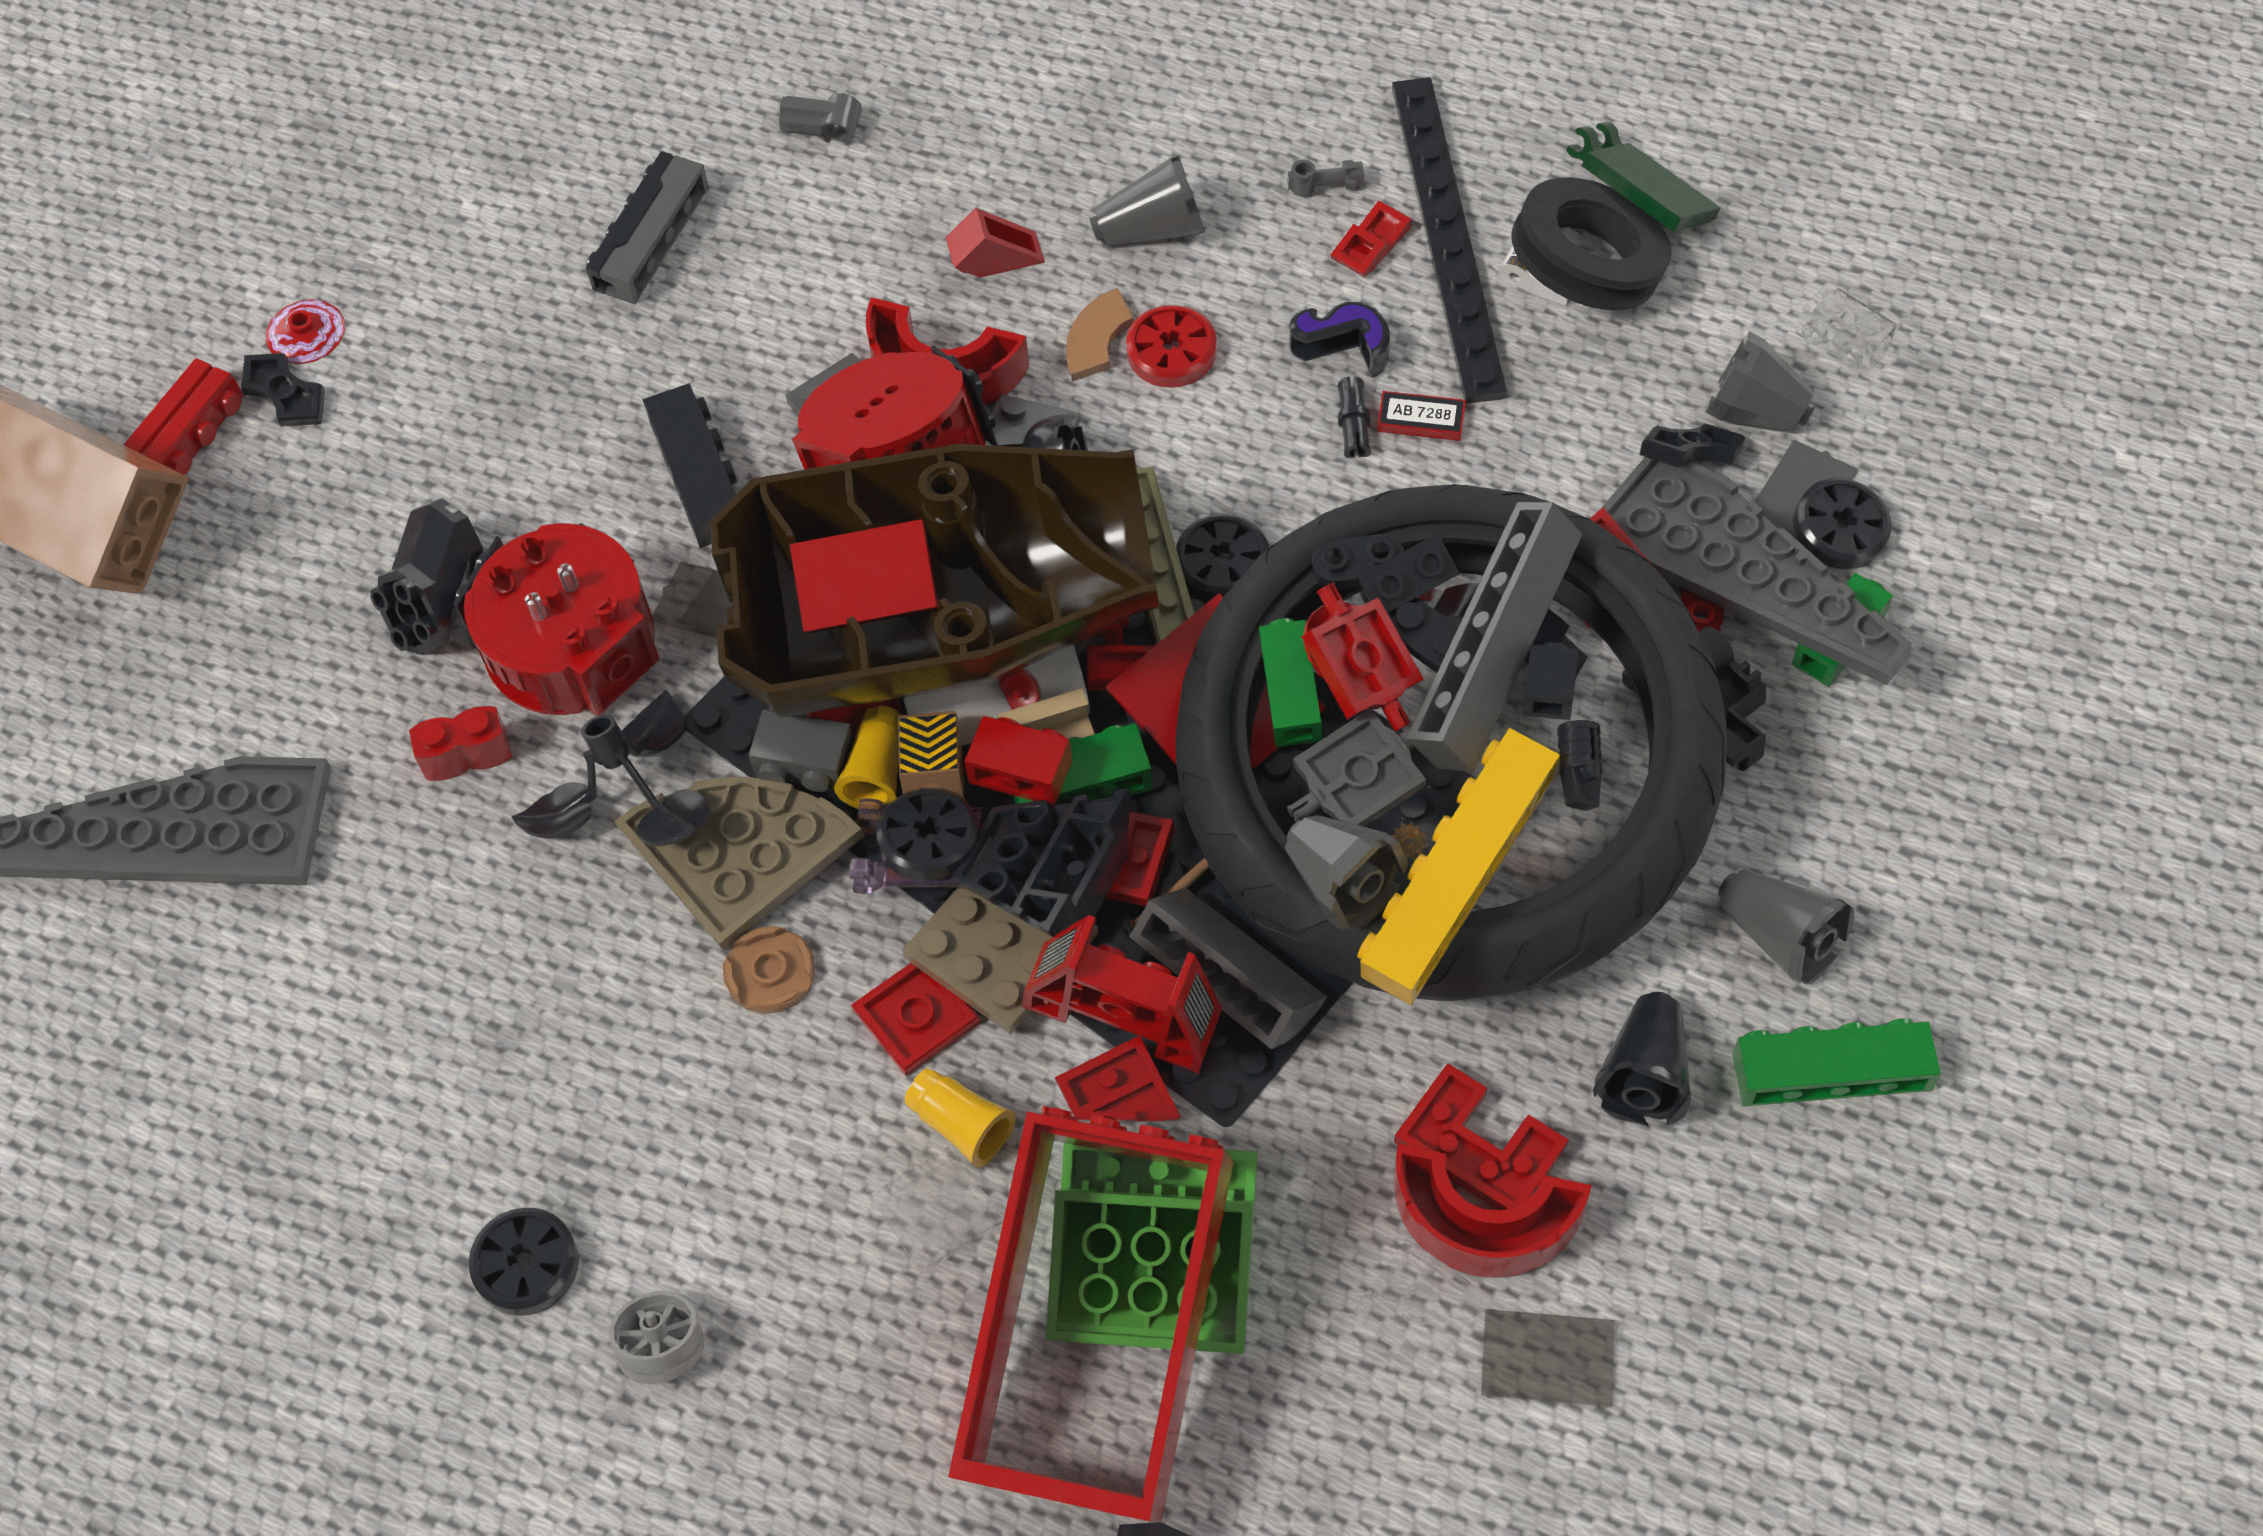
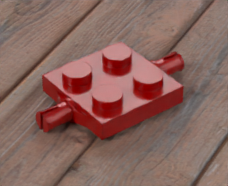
[1301,582,1424,732]

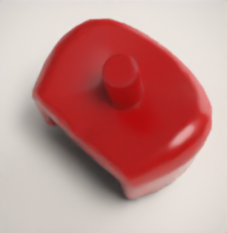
[999,669,1041,710]

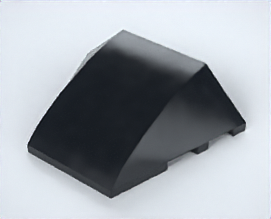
[952,788,1131,937]

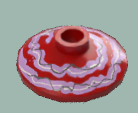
[266,299,345,364]

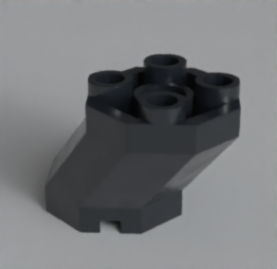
[370,498,483,654]

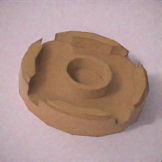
[723,926,815,1014]

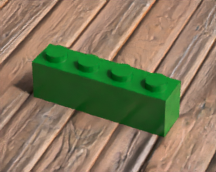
[1733,1018,1941,1107]

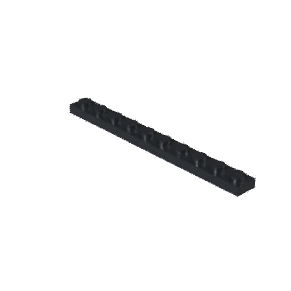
[1392,77,1507,404]

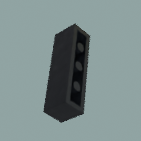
[642,383,738,548]

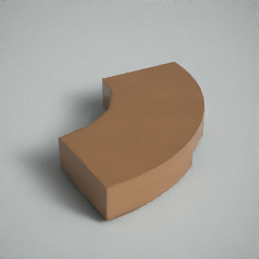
[1066,288,1133,382]

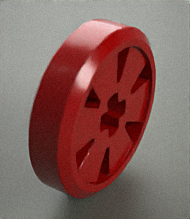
[1126,305,1217,388]

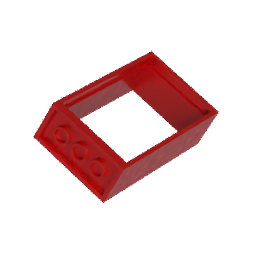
[948,1106,1234,1522]

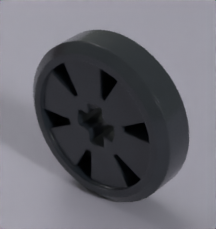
[1793,478,1891,569]
[1176,514,1269,601]
[876,788,978,881]
[469,1207,579,1316]

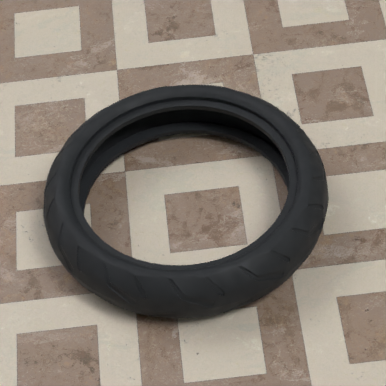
[1176,484,1727,1001]

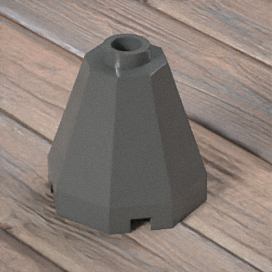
[1705,331,1816,431]
[1285,815,1408,931]

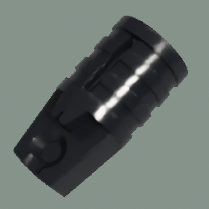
[1557,720,1603,811]

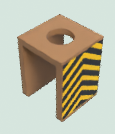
[898,711,964,799]

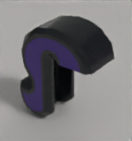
[1289,301,1390,378]

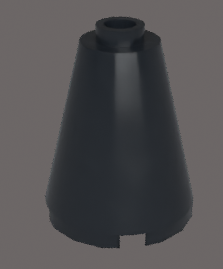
[1593,992,1691,1126]

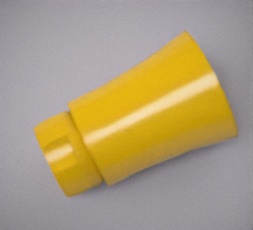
[834,705,901,812]
[904,1068,1016,1168]

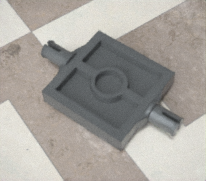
[1287,709,1426,827]

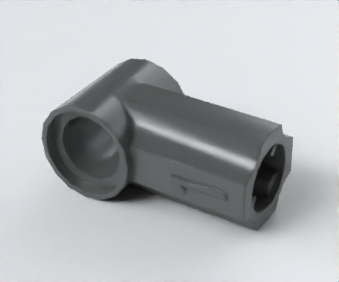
[779,93,862,145]

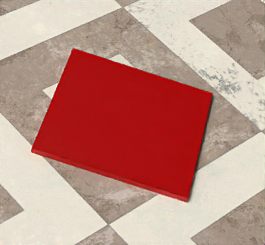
[1105,593,1326,771]

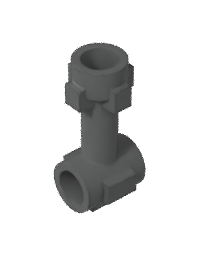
[1287,159,1364,197]

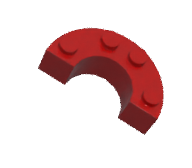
[865,297,1030,406]
[1394,1143,1592,1278]

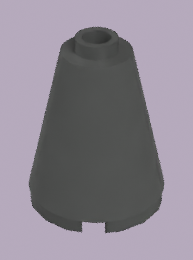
[1089,155,1205,246]
[1718,869,1854,985]

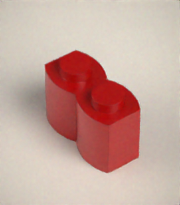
[409,706,513,781]

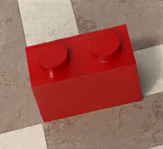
[964,715,1072,805]

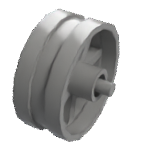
[609,1291,704,1384]

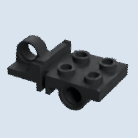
[1622,627,1766,771]

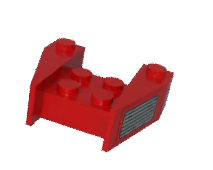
[1022,915,1222,1074]

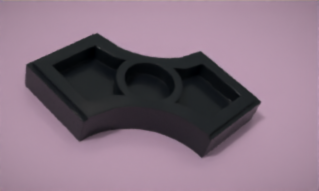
[241,353,325,427]
[1639,423,1746,468]

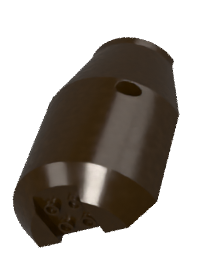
[710,444,1160,718]

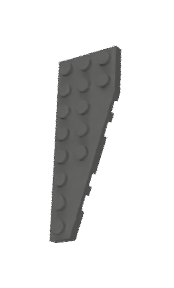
[0,756,331,885]

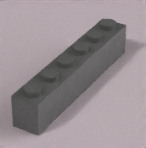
[1406,502,1582,772]

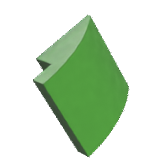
[1046,1143,1258,1354]

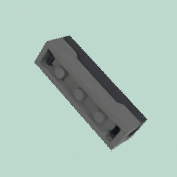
[586,151,709,304]

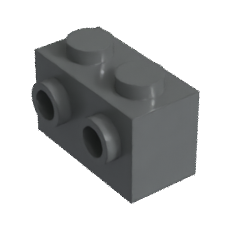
[749,709,854,792]

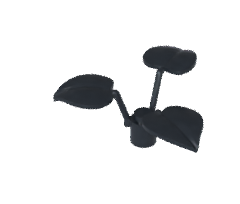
[511,690,711,847]

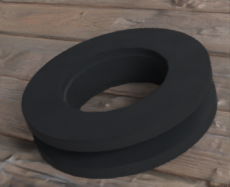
[1511,177,1672,310]

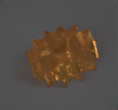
[1390,821,1427,860]

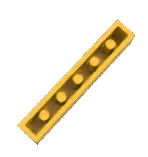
[1357,728,1560,1006]

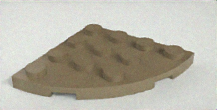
[614,777,865,951]

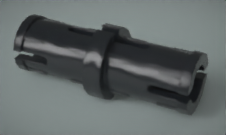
[1337,376,1371,458]

